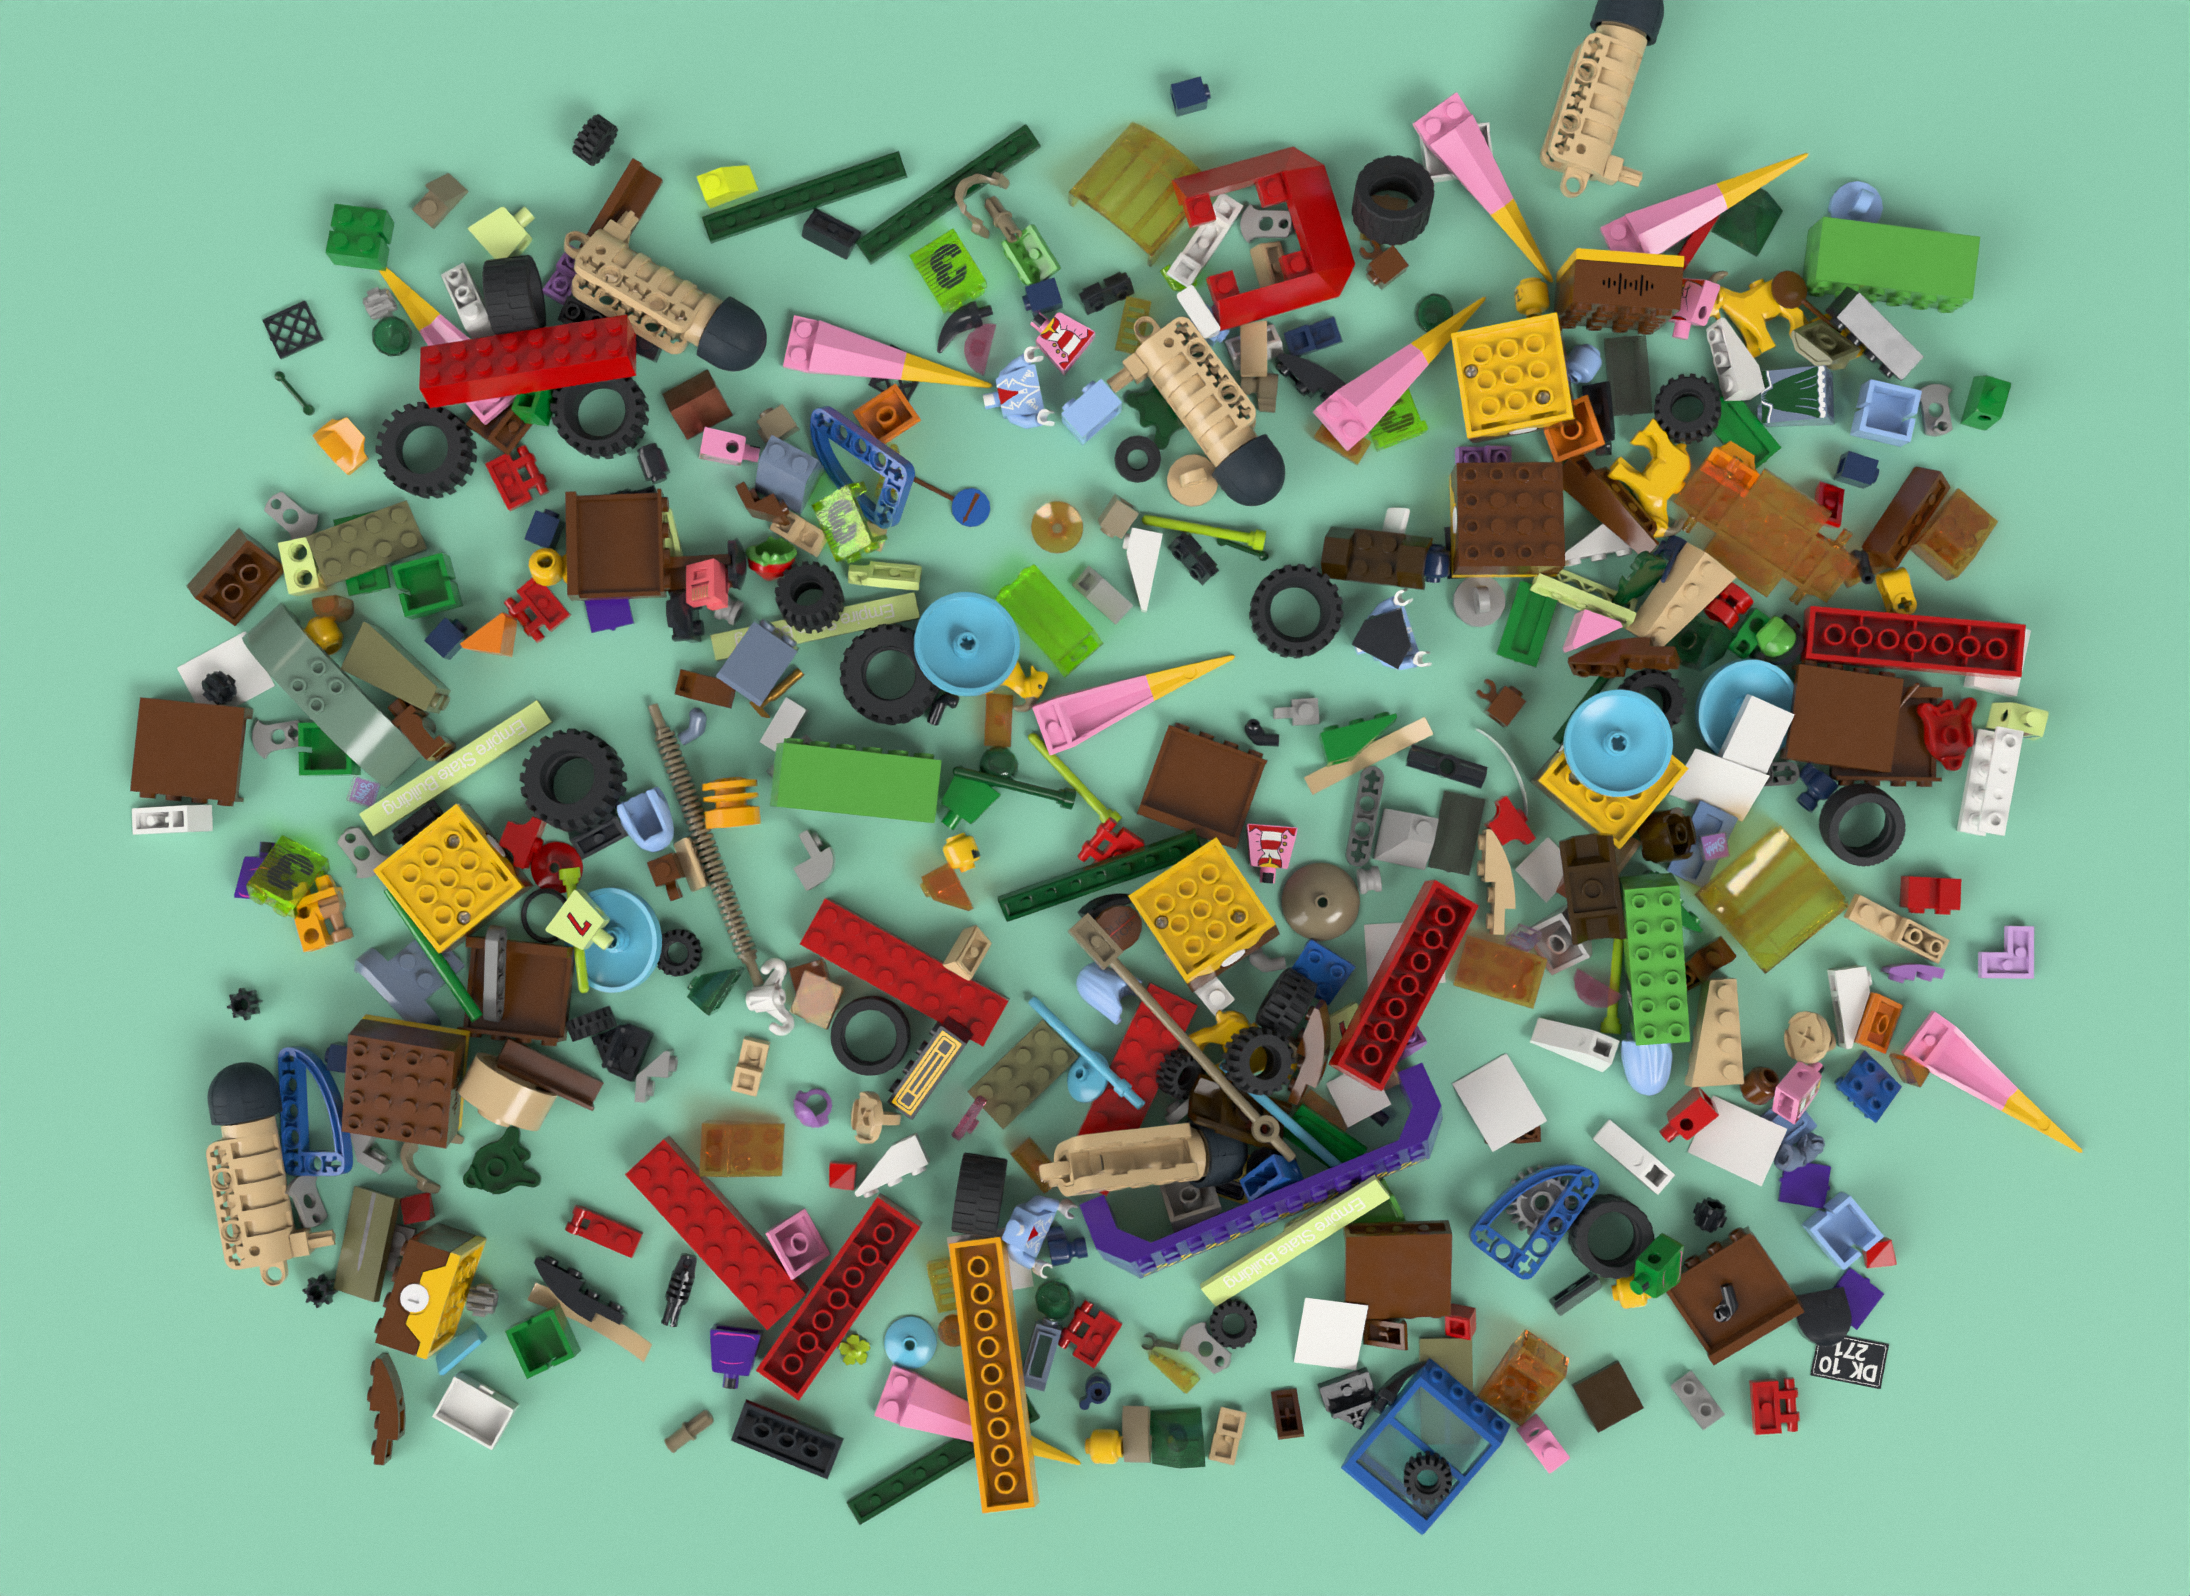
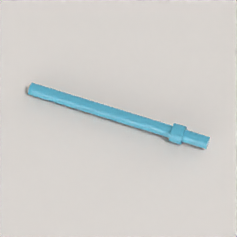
[1028,996,1145,1110]
[1219,1059,1342,1168]

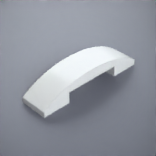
[1167,194,1243,287]

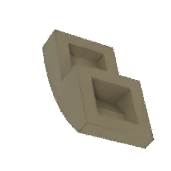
[1122,1406,1152,1463]

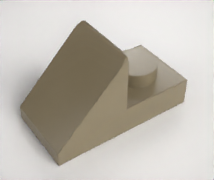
[412,173,469,229]

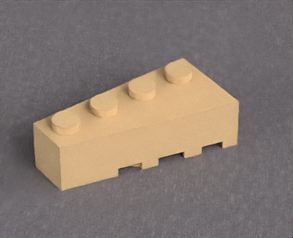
[1625,542,1736,646]
[1684,977,1744,1087]

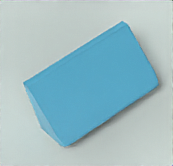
[436,1323,488,1376]

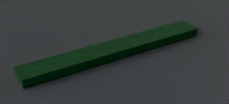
[856,124,1041,265]
[702,151,908,244]
[998,829,1202,922]
[846,1394,1040,1525]

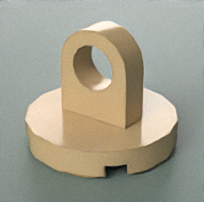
[1167,454,1218,507]
[1784,1011,1836,1064]
[851,1091,901,1144]

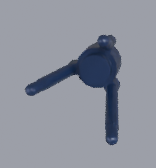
[1653,535,1687,583]

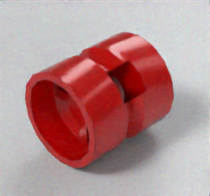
[1703,582,1754,631]

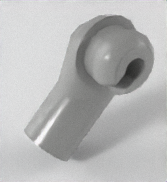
[1249,948,1286,972]

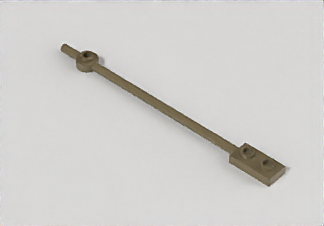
[1067,913,1296,1162]

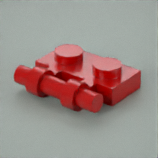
[485,445,550,512]
[504,578,571,643]
[1077,817,1145,864]
[1058,1299,1123,1369]
[1749,1377,1800,1435]

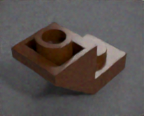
[735,482,790,526]
[675,669,736,709]
[1685,936,1737,991]

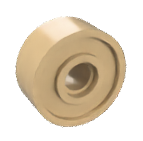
[457,1053,557,1131]

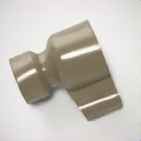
[1240,373,1279,413]

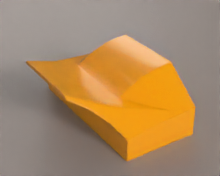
[312,417,369,476]
[1699,441,1760,496]

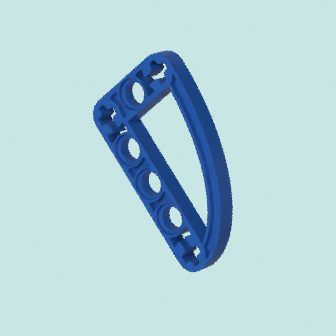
[810,406,915,529]
[278,1046,353,1176]
[1469,1163,1599,1280]

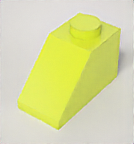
[696,165,759,209]

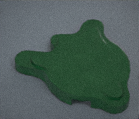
[1126,385,1185,450]
[1611,551,1666,607]
[463,1126,541,1194]

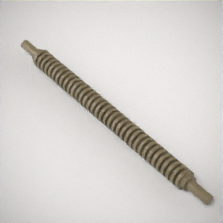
[648,703,764,987]

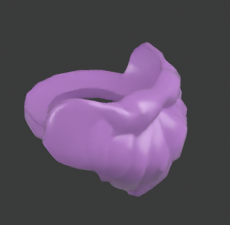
[793,1089,832,1128]

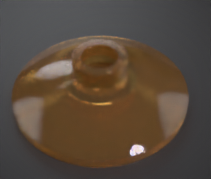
[1031,501,1083,554]

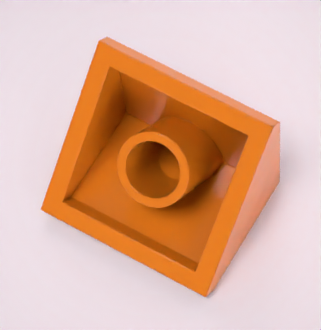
[853,383,921,444]
[1543,395,1605,462]
[460,612,518,657]
[1854,992,1903,1054]

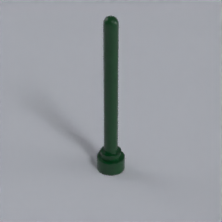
[953,766,1076,810]

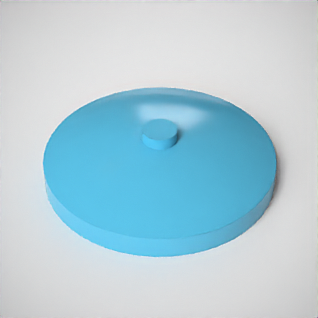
[914,592,1020,696]
[1695,658,1794,755]
[1563,690,1673,797]
[564,887,662,993]

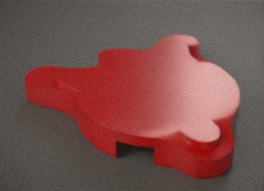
[1917,697,1977,771]

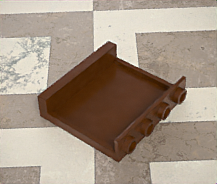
[565,488,671,601]
[1779,660,1904,773]
[1829,687,1943,787]
[130,697,253,807]
[1137,722,1268,849]
[457,936,575,1046]
[1343,1220,1452,1320]
[1666,1226,1805,1366]

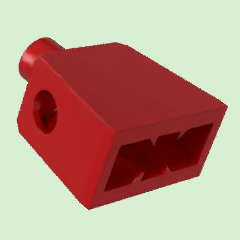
[1659,1087,1719,1143]

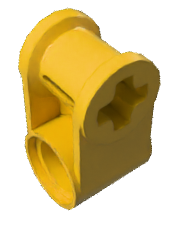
[1876,567,1917,614]

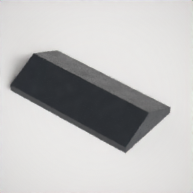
[731,1399,844,1480]

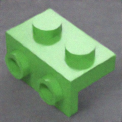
[1001,224,1061,286]

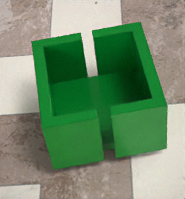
[325,204,395,271]
[391,553,463,620]
[298,722,361,776]
[505,1303,581,1379]

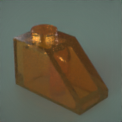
[920,862,974,911]

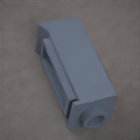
[1022,1317,1062,1392]

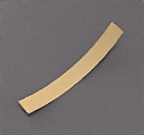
[1304,717,1433,795]
[527,1283,652,1362]

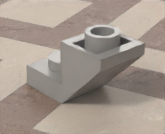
[1072,566,1133,625]
[635,1049,678,1103]
[350,1133,392,1174]

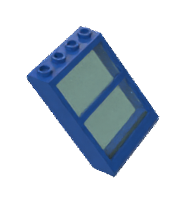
[1341,1358,1511,1535]

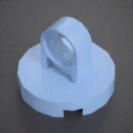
[1828,181,1883,223]

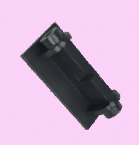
[1078,271,1134,315]
[1168,532,1219,586]
[392,799,444,846]

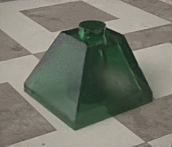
[1712,188,1783,257]
[1665,616,1734,672]
[687,966,745,1016]
[1150,1407,1206,1469]

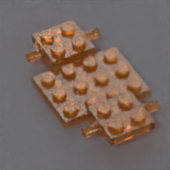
[1674,455,1859,605]

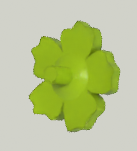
[838,1334,871,1365]

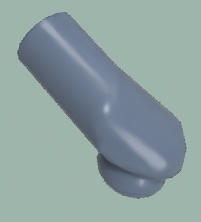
[677,708,707,745]

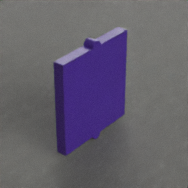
[584,599,634,633]
[1778,1163,1831,1209]
[1832,1267,1884,1330]

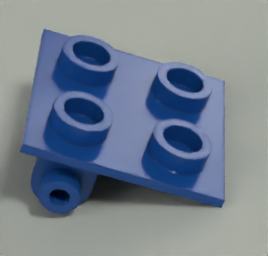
[1292,939,1356,1006]
[1834,1050,1902,1123]

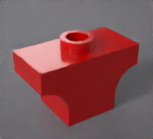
[1484,796,1536,846]
[498,816,547,869]

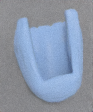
[617,787,674,852]
[1076,962,1142,1025]
[1621,1031,1673,1096]

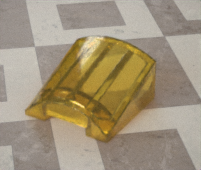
[1068,122,1201,267]
[1694,822,1849,974]

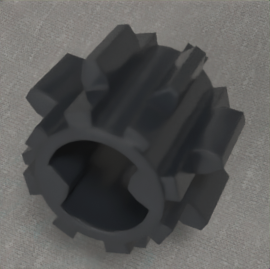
[201,671,237,705]
[227,988,263,1021]
[1693,1197,1727,1233]
[302,1273,338,1308]

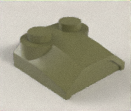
[1790,319,1861,370]

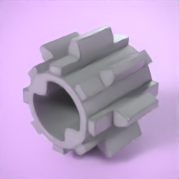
[363,287,398,322]
[466,1283,499,1317]

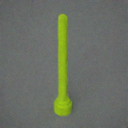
[1142,515,1267,551]
[1028,733,1123,823]
[559,867,589,993]
[1600,938,1623,1034]

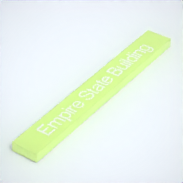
[710,592,920,661]
[359,700,553,836]
[1200,1175,1390,1307]

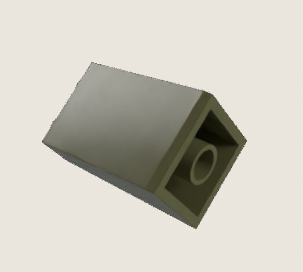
[340,622,451,714]

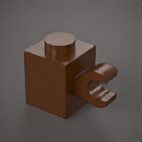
[1359,240,1409,290]
[1475,679,1526,727]
[647,853,685,901]

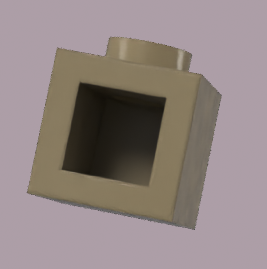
[756,404,800,444]
[1098,494,1139,539]

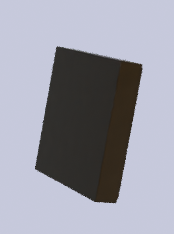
[1572,1360,1644,1433]

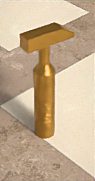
[749,667,804,718]

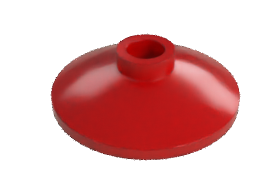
[531,842,583,893]

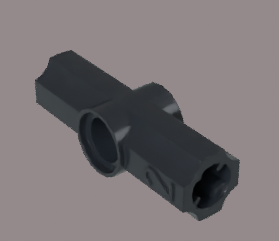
[1405,744,1488,789]

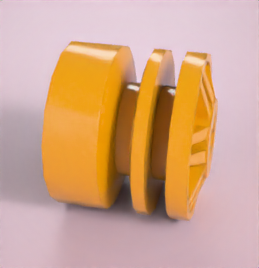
[702,777,761,829]

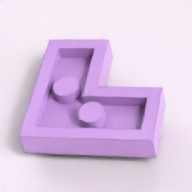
[1978,926,2034,979]

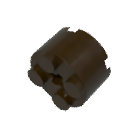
[1637,807,1696,864]

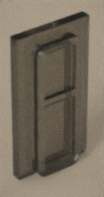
[1603,335,1653,416]
[1428,791,1485,876]

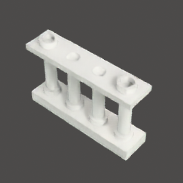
[1957,726,2024,836]

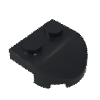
[666,588,704,643]
[1796,1287,1852,1347]

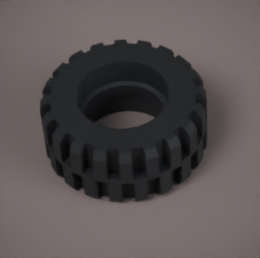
[839,624,940,725]
[520,728,627,833]

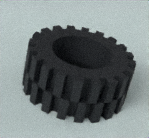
[550,377,649,459]
[376,402,477,499]
[1249,564,1344,659]

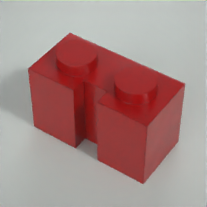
[1899,876,1962,915]

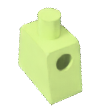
[468,206,535,259]

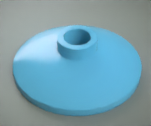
[1067,1051,1109,1103]
[884,1316,937,1369]

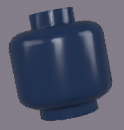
[1424,544,1452,583]

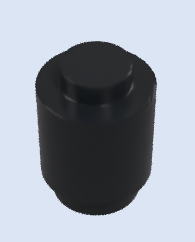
[637,443,670,484]

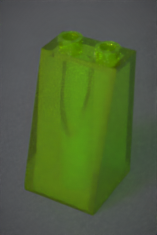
[995,564,1104,678]

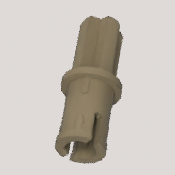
[984,196,1022,243]
[664,1410,714,1453]

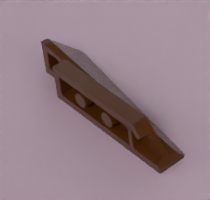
[1563,455,1659,554]

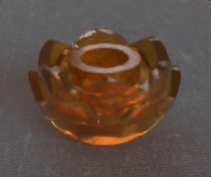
[938,1314,961,1347]

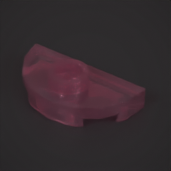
[964,324,996,376]
[1574,968,1623,1008]
[951,1096,987,1141]

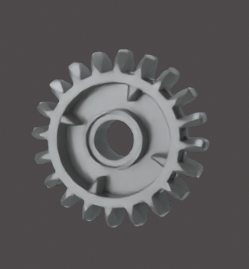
[1506,1165,1577,1235]

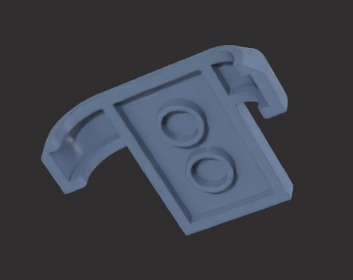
[354,939,465,1026]

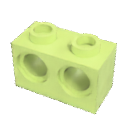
[278,537,327,597]

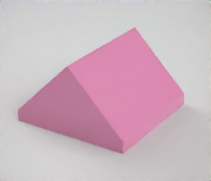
[1563,609,1623,653]
[765,1209,830,1280]

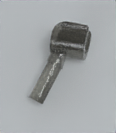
[1141,1333,1179,1350]

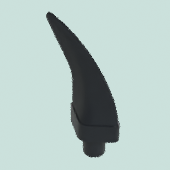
[937,301,993,353]
[1077,893,1132,920]
[1372,1361,1427,1414]

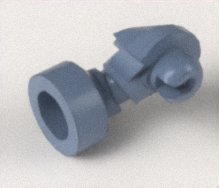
[1774,1133,1825,1172]

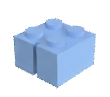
[1061,379,1122,446]
[1850,379,1922,447]
[1801,1192,1884,1270]

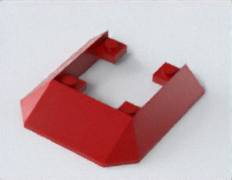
[1172,146,1356,331]

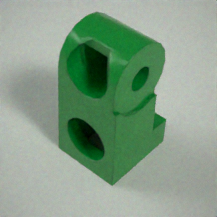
[1726,608,1771,659]

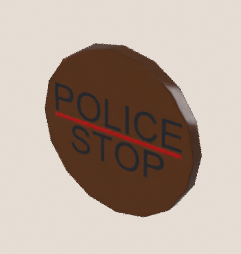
[1095,904,1142,951]

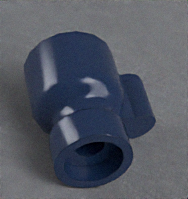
[1796,763,1839,813]
[1047,1225,1088,1267]
[1079,1372,1111,1410]

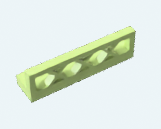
[1530,569,1638,629]

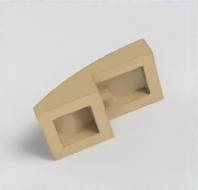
[769,511,830,557]
[731,1036,771,1097]
[1208,1407,1247,1465]

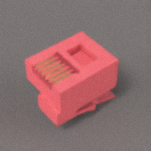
[686,558,731,611]

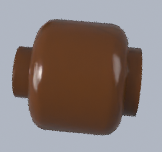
[1740,1066,1779,1105]

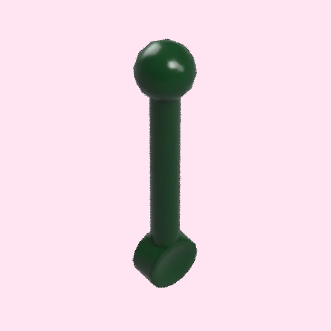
[274,371,315,416]
[1217,538,1269,561]

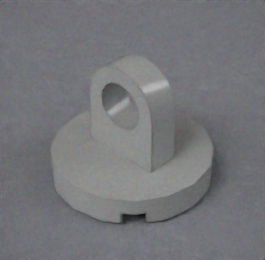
[1453,577,1505,627]

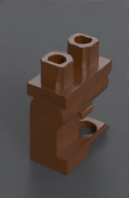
[388,698,456,762]

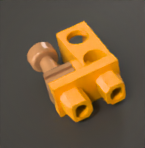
[289,875,354,952]

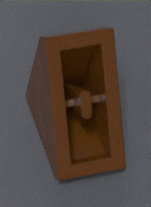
[1363,1318,1408,1351]
[1271,1388,1304,1440]

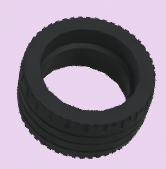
[1819,783,1906,867]
[831,996,911,1076]

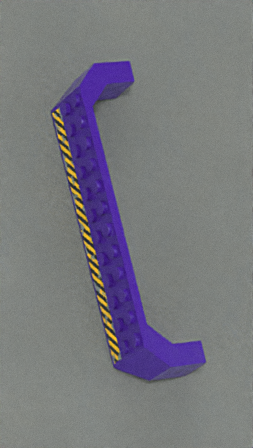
[1079,1063,1443,1279]

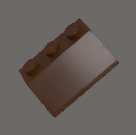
[186,528,284,626]

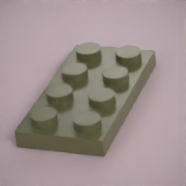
[306,500,427,587]
[967,1019,1079,1130]

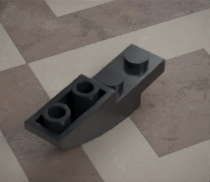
[557,296,663,363]
[1275,353,1346,402]
[534,1255,628,1325]

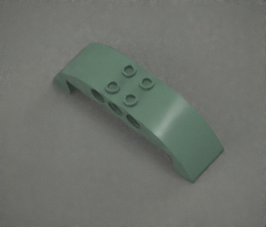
[242,602,422,788]

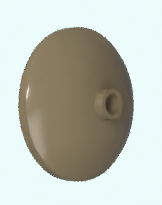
[1281,863,1360,941]

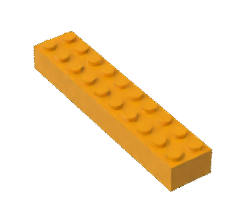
[949,1236,1040,1513]

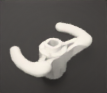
[746,958,794,1036]

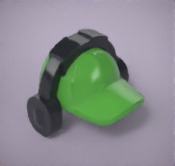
[1748,614,1806,665]

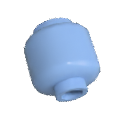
[1567,344,1602,384]

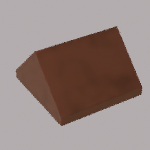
[662,369,733,440]

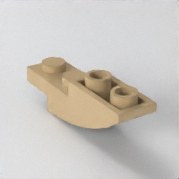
[1477,829,1516,935]
[1844,894,1950,964]

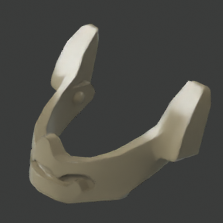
[955,171,1010,239]
[400,1134,464,1194]

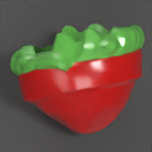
[745,536,797,582]

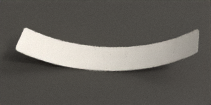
[1475,729,1528,817]

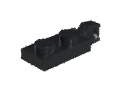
[1582,381,1615,457]

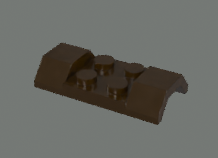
[1321,527,1433,590]
[1559,833,1626,945]
[1187,1073,1292,1151]

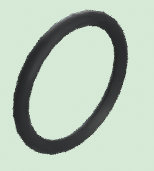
[521,888,567,943]

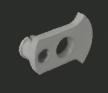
[1240,204,1295,244]
[1919,384,1953,437]
[264,492,318,540]
[252,720,302,759]
[337,826,389,878]
[285,1176,327,1228]
[1180,1322,1232,1374]

